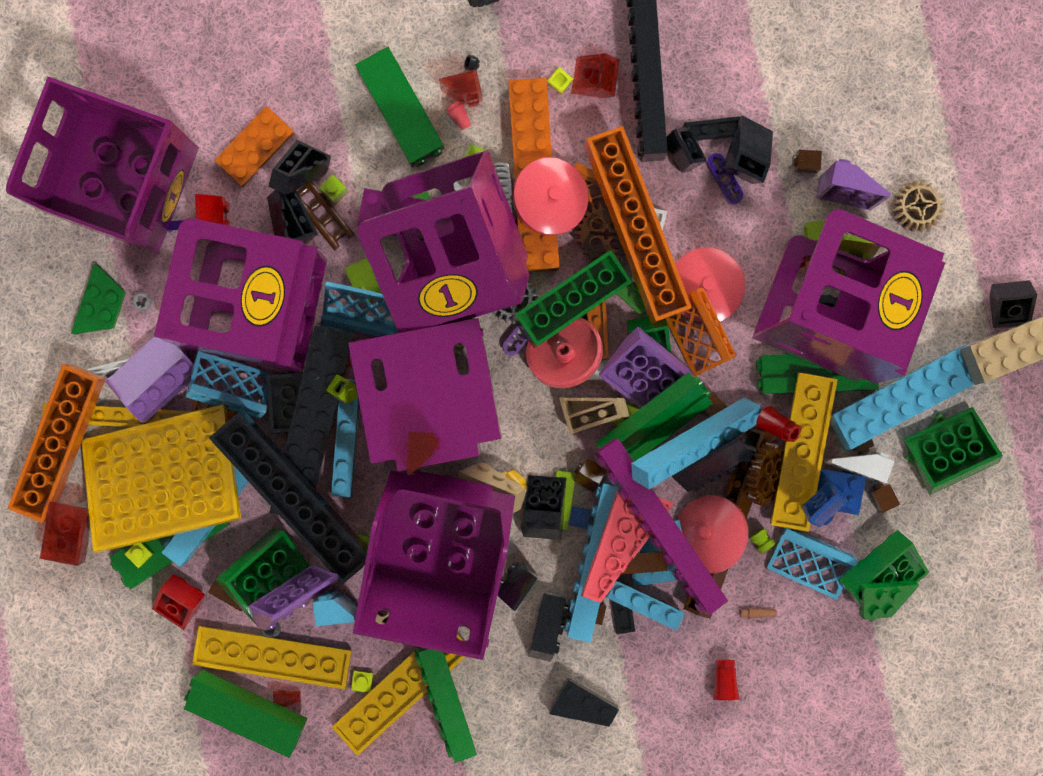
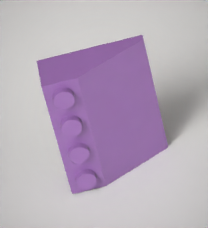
[816,159,891,211]
[599,327,694,409]
[105,337,200,423]
[248,565,339,630]

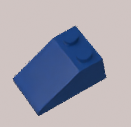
[817,469,866,515]
[801,480,849,527]

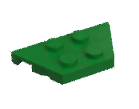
[71,264,126,335]
[859,580,919,620]

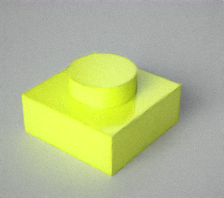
[125,542,154,568]
[351,670,373,692]

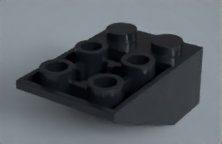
[721,115,773,184]
[521,475,567,540]

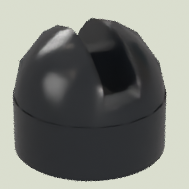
[464,55,480,71]

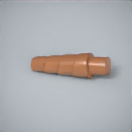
[740,608,777,619]

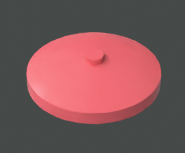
[512,158,588,236]
[675,248,745,324]
[526,318,603,388]
[677,495,748,574]

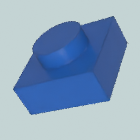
[568,506,591,529]

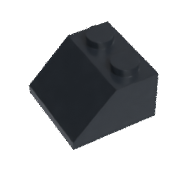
[666,127,707,173]
[989,280,1038,328]

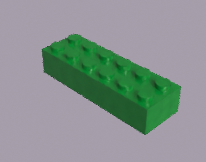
[513,250,632,348]
[414,647,477,763]

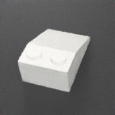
[823,452,895,483]

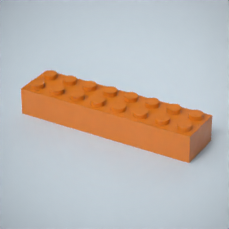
[7,364,106,523]

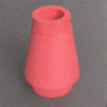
[446,101,471,130]

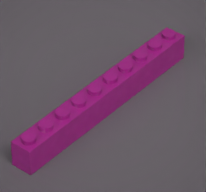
[594,439,728,615]

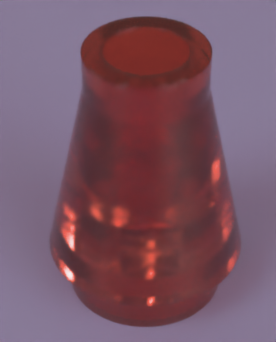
[273,689,301,707]

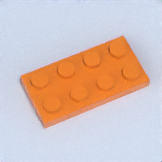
[214,106,295,187]

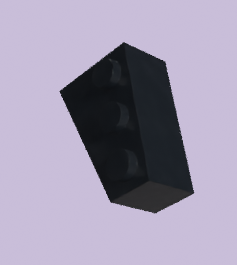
[268,140,331,195]
[267,190,318,244]
[528,593,569,662]
[549,677,619,727]

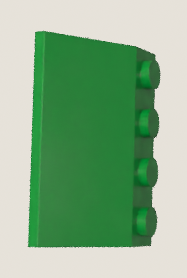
[904,407,1003,495]
[216,527,309,624]
[839,530,929,622]

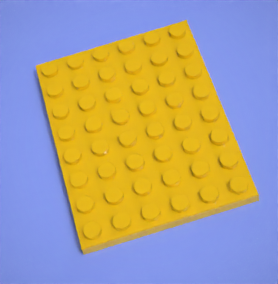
[82,404,241,553]

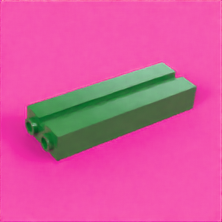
[355,46,445,167]
[756,354,879,394]
[596,372,713,461]
[109,522,231,590]
[184,669,308,758]

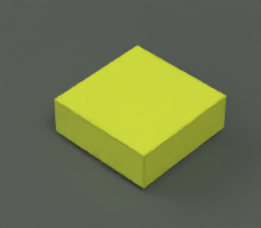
[547,67,573,94]

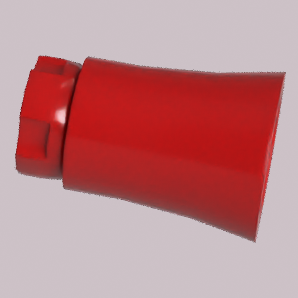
[756,406,801,442]
[713,660,740,700]

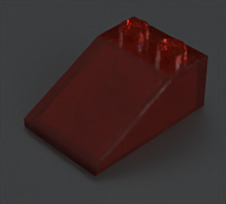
[40,501,89,566]

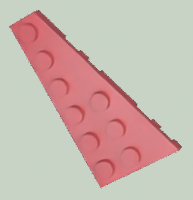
[581,488,675,603]

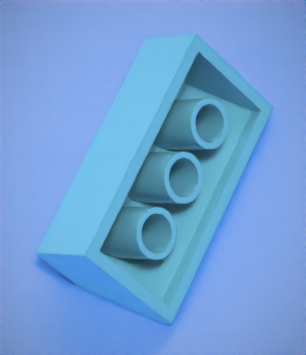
[313,590,358,626]

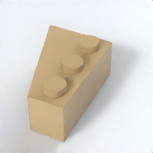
[559,397,630,434]
[457,462,527,513]

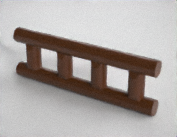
[297,181,355,251]

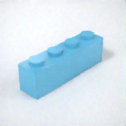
[606,580,685,631]

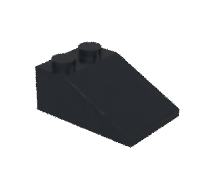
[498,561,538,611]

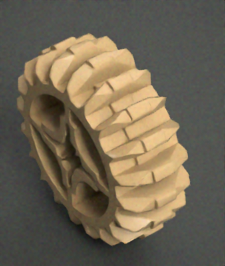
[892,180,945,232]

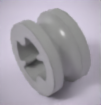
[133,293,152,311]

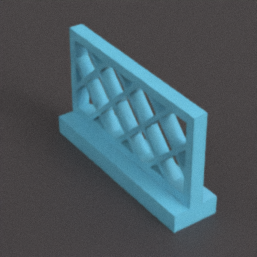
[321,281,398,337]
[185,351,272,419]
[766,527,858,600]

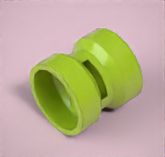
[749,527,776,554]

